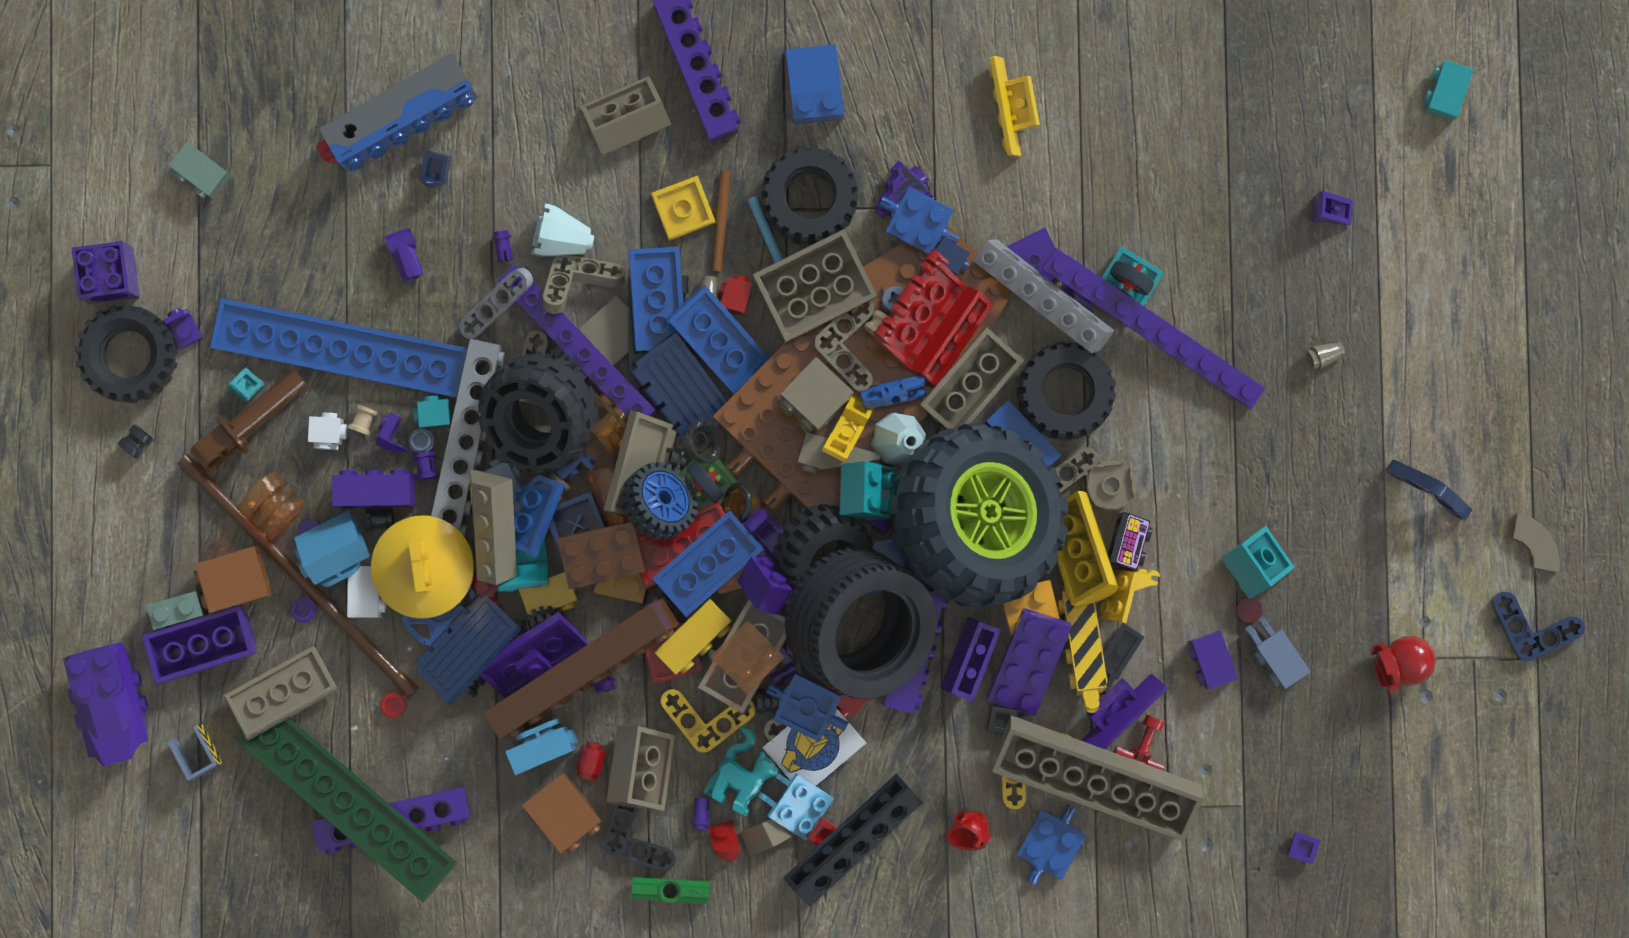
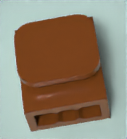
[194,546,273,613]
[522,772,602,854]

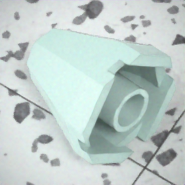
[531,203,594,257]
[871,413,926,466]

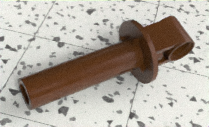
[190,370,308,472]

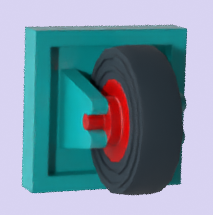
[1102,246,1164,306]

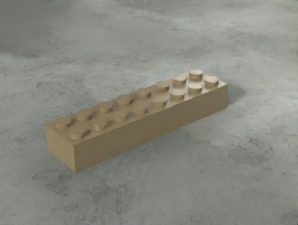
[992,715,1204,841]

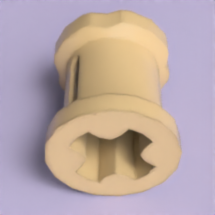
[348,404,378,436]

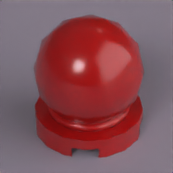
[1370,636,1436,694]

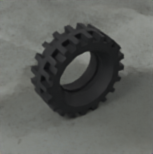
[75,304,178,403]

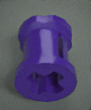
[413,451,439,481]

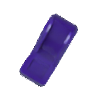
[744,508,783,558]

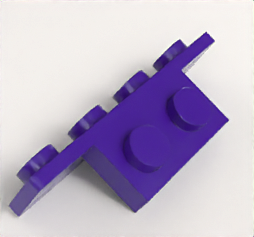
[1081,674,1167,749]

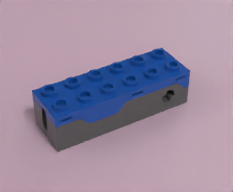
[316,53,477,172]

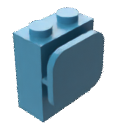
[294,510,370,587]
[505,718,578,775]

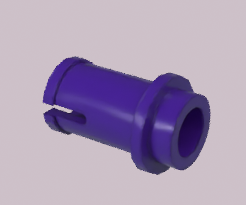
[492,230,513,262]
[690,798,711,830]

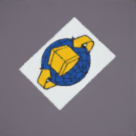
[763,708,866,786]

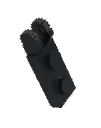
[1101,623,1145,695]

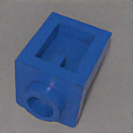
[556,452,596,481]

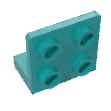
[497,538,549,592]

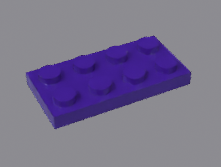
[987,608,1072,716]
[479,612,588,698]

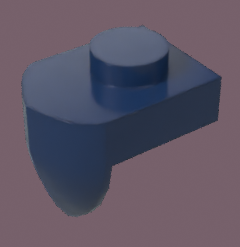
[419,150,452,188]

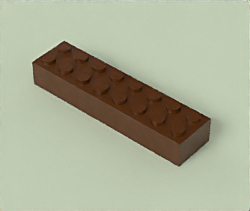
[483,598,679,739]

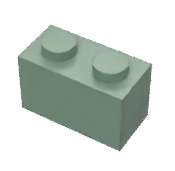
[169,142,232,199]
[146,591,208,630]

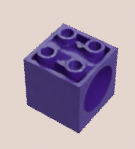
[72,241,140,304]

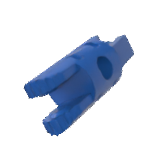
[860,375,926,408]

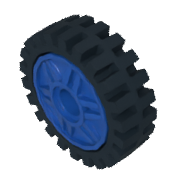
[621,462,698,540]

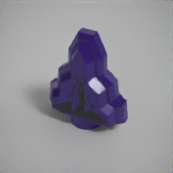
[875,160,934,218]

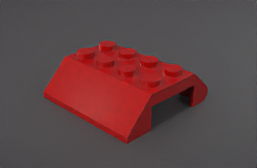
[873,249,994,386]

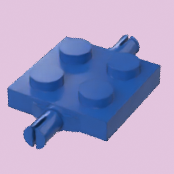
[879,187,960,255]
[766,672,849,742]
[1017,804,1086,886]

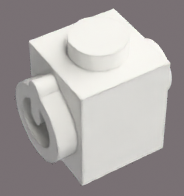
[308,413,347,450]

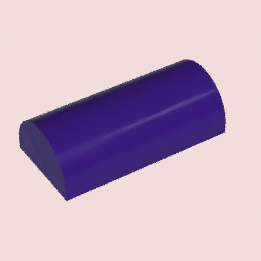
[142,605,257,685]

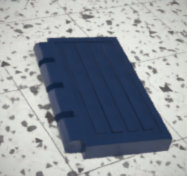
[629,331,727,444]
[415,594,521,705]

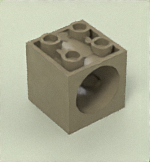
[778,357,854,435]

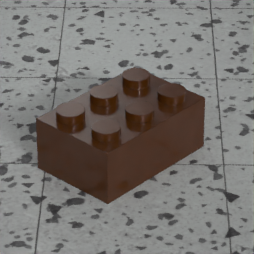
[557,521,646,589]

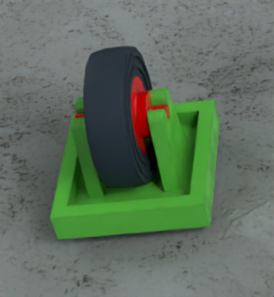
[679,447,740,511]

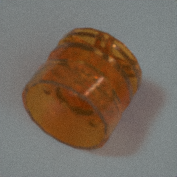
[237,471,306,540]

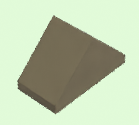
[740,818,796,856]

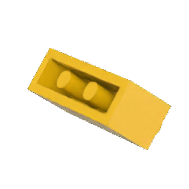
[654,598,731,674]

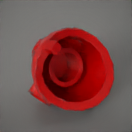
[946,810,991,851]

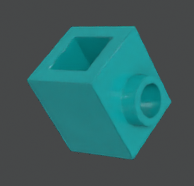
[413,396,452,429]

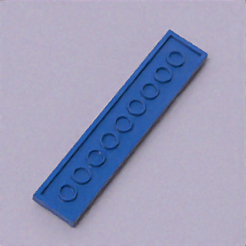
[210,298,468,398]

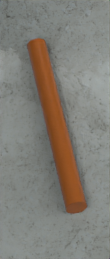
[712,171,731,272]

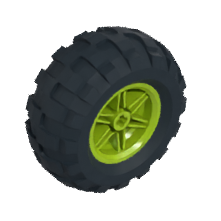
[889,423,1068,608]

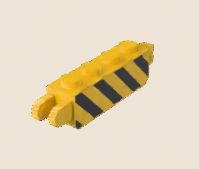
[1057,584,1107,714]

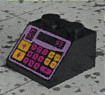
[1107,512,1153,571]

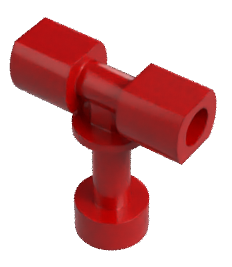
[1113,714,1165,771]

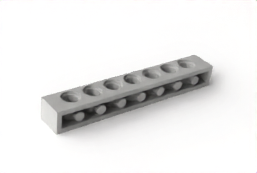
[431,339,505,537]

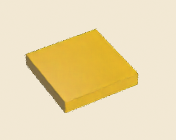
[651,175,716,241]

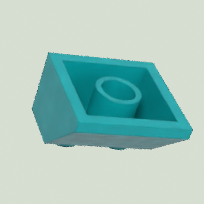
[1221,526,1295,599]

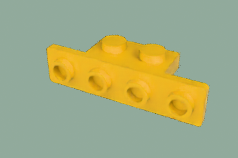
[989,56,1040,157]

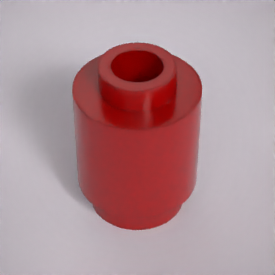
[575,741,606,781]

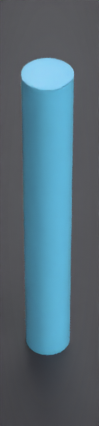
[747,196,783,263]

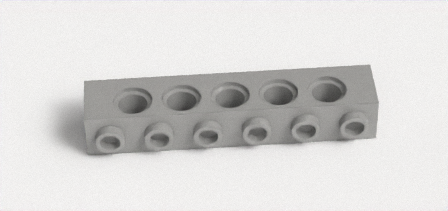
[973,239,1114,353]

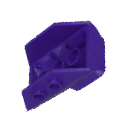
[63,642,149,766]

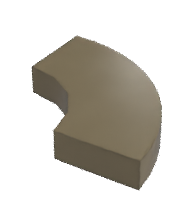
[1511,513,1560,573]

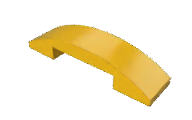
[822,395,875,463]

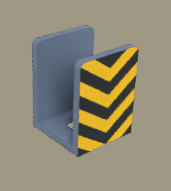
[167,725,224,781]

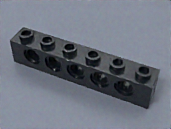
[783,773,923,907]

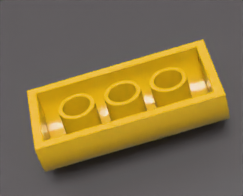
[1056,491,1118,606]

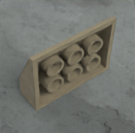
[753,229,878,343]

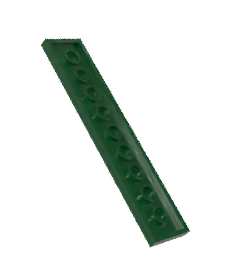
[233,718,458,903]

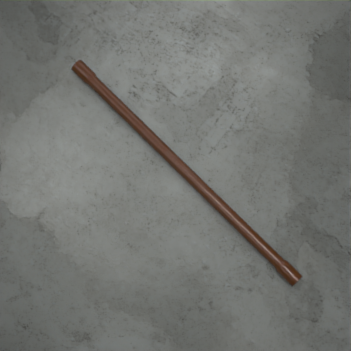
[177,454,419,699]

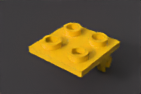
[1100,569,1160,623]

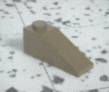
[797,432,880,474]

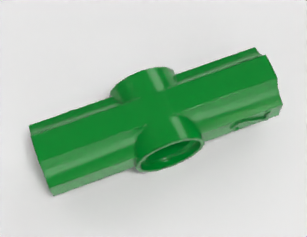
[632,877,710,904]

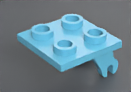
[758,773,834,841]

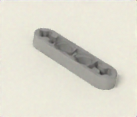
[459,268,533,339]

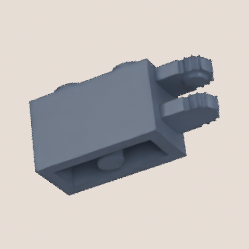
[1245,617,1311,689]

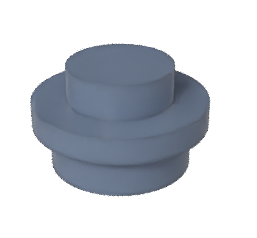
[409,428,435,453]

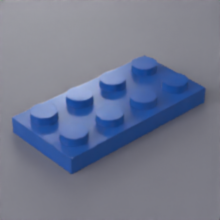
[628,247,687,352]
[667,285,769,394]
[652,510,763,617]

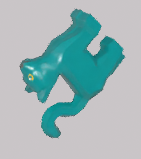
[704,726,779,817]

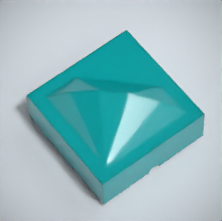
[228,367,265,404]

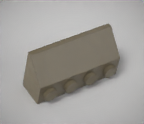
[920,327,1024,430]
[470,470,517,585]

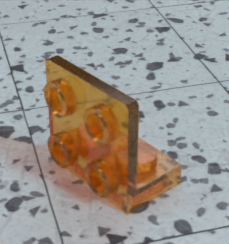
[591,391,627,462]
[712,621,784,694]

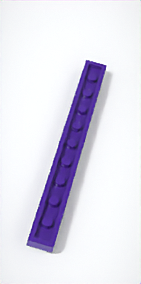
[1041,248,1265,409]

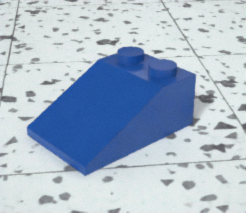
[786,44,844,125]

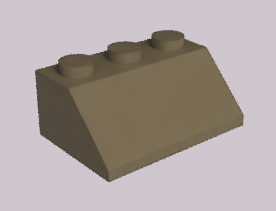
[580,76,671,155]
[606,726,675,811]

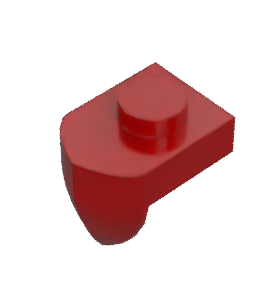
[708,820,740,863]

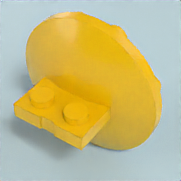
[371,516,474,618]

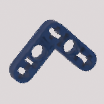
[1386,459,1472,521]
[1491,592,1585,661]

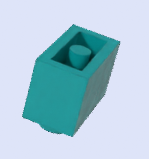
[1423,60,1474,121]

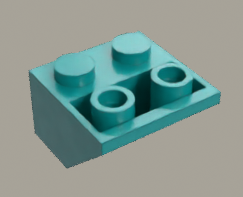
[840,461,898,520]

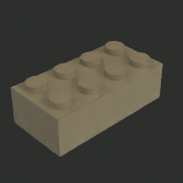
[698,599,786,713]

